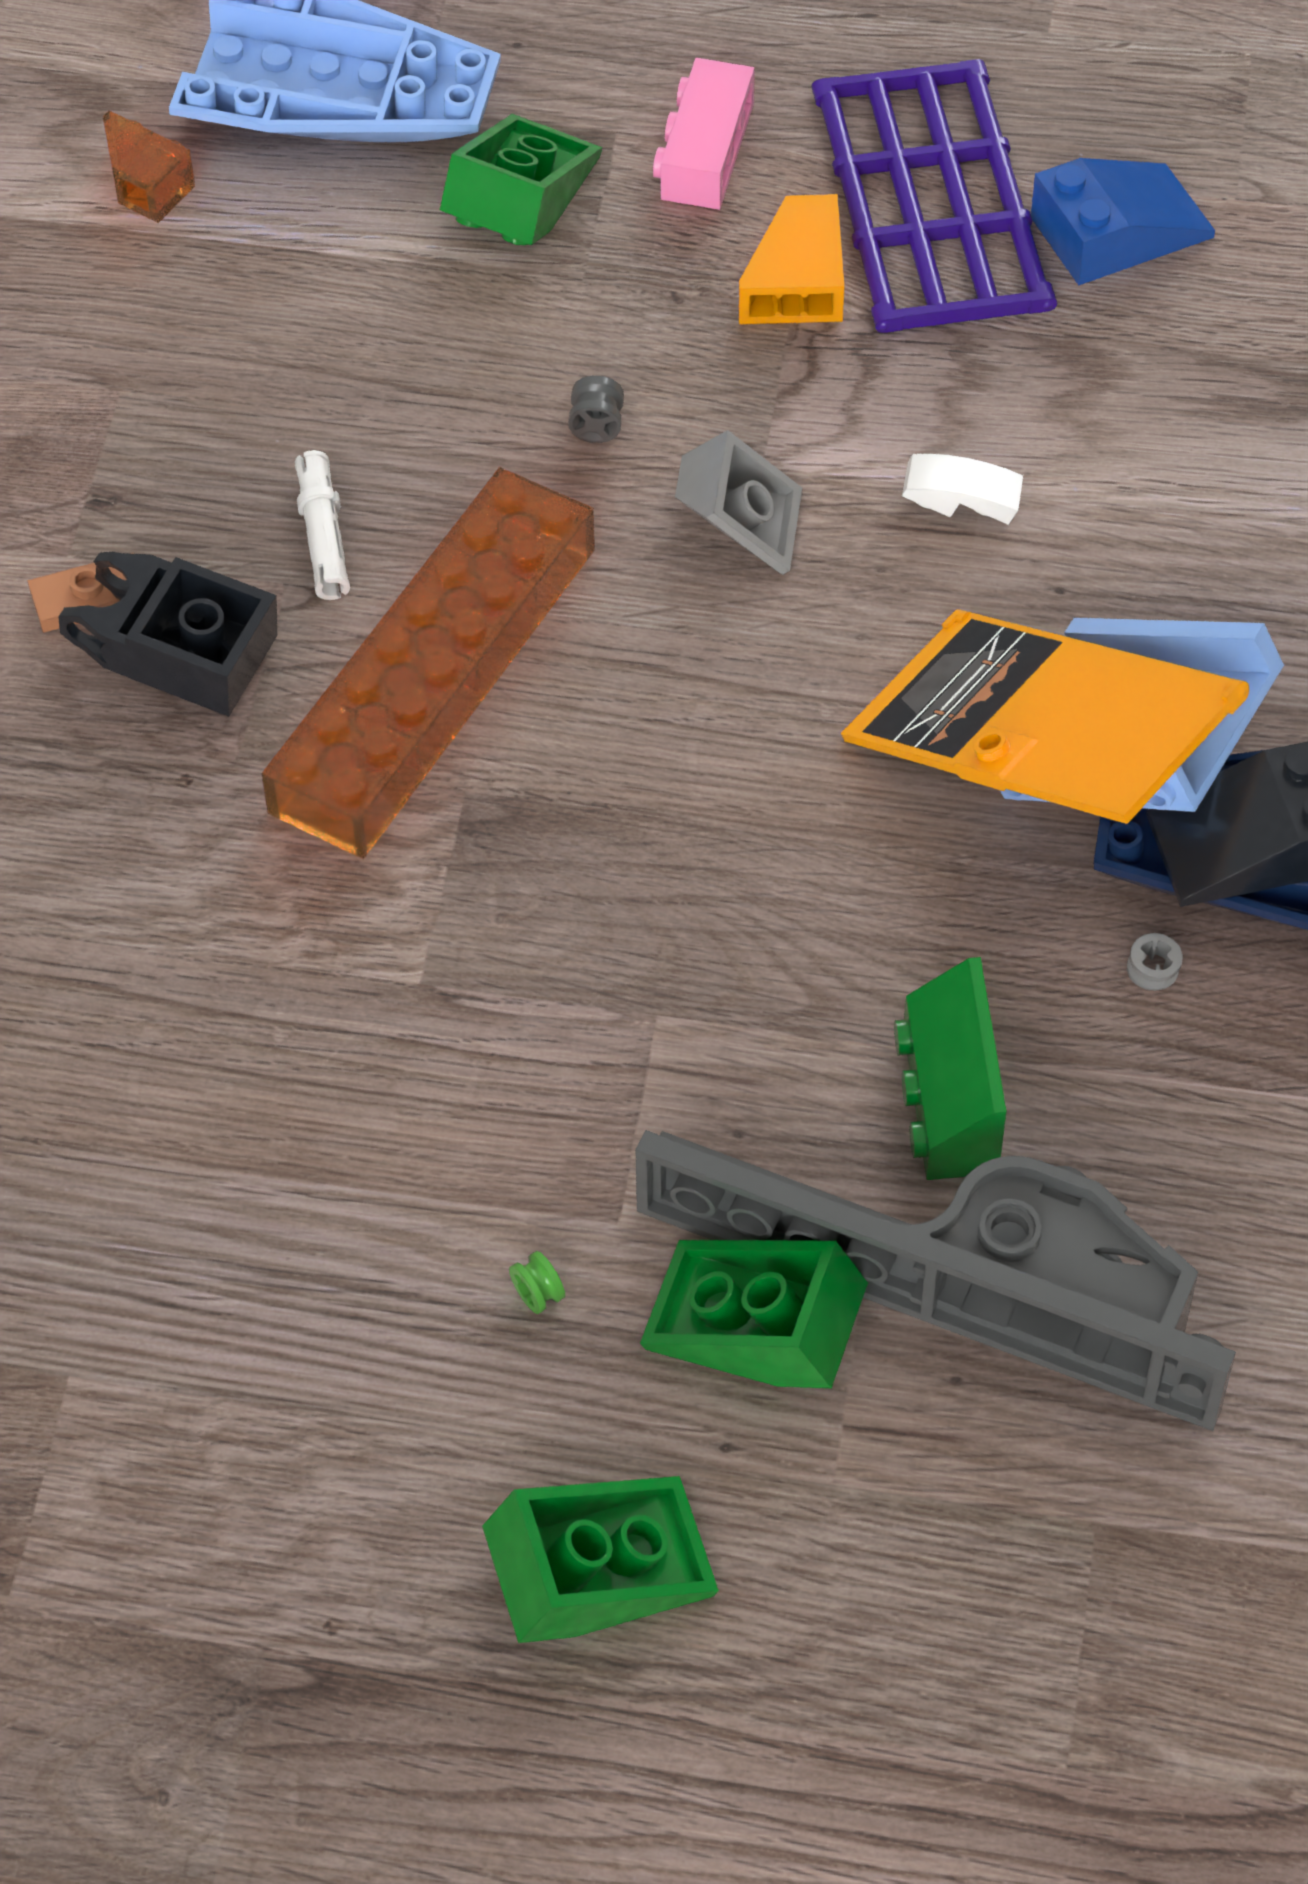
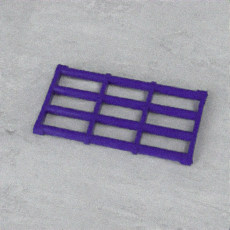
[811,59,1057,333]

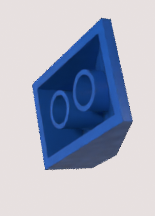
[1031,158,1215,286]

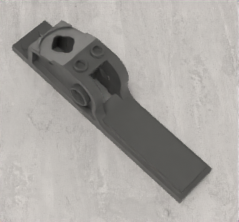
[635,1130,1236,1431]

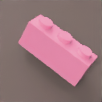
[653,58,754,210]

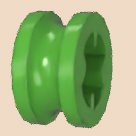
[509,1251,565,1314]

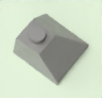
[675,430,802,575]

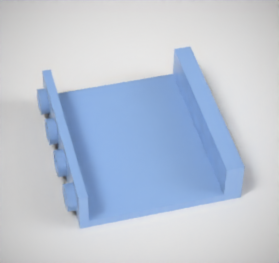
[999,618,1284,812]

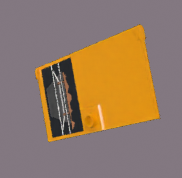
[841,609,1249,824]

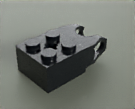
[58,551,278,717]

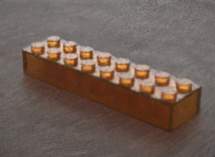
[261,467,595,859]

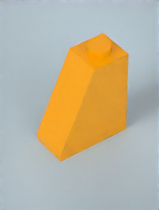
[739,194,844,324]

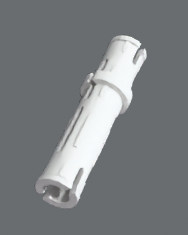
[295,450,350,600]

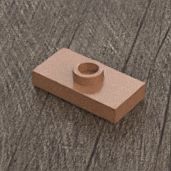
[27,553,134,633]

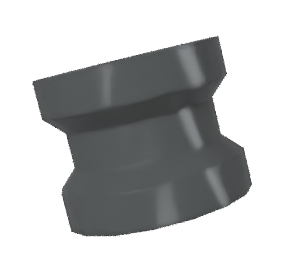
[568,375,624,443]

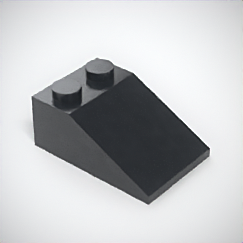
[1146,741,1308,907]

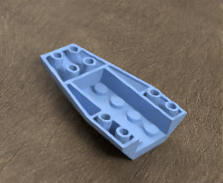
[169,0,501,142]

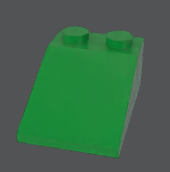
[439,114,602,246]
[640,1240,868,1389]
[482,1476,719,1643]

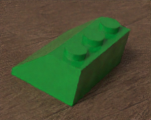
[894,957,1007,1180]

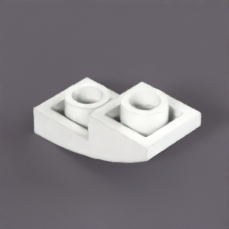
[902,454,1023,525]

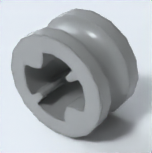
[1126,933,1183,991]

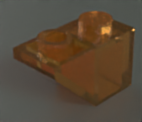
[103,110,195,223]

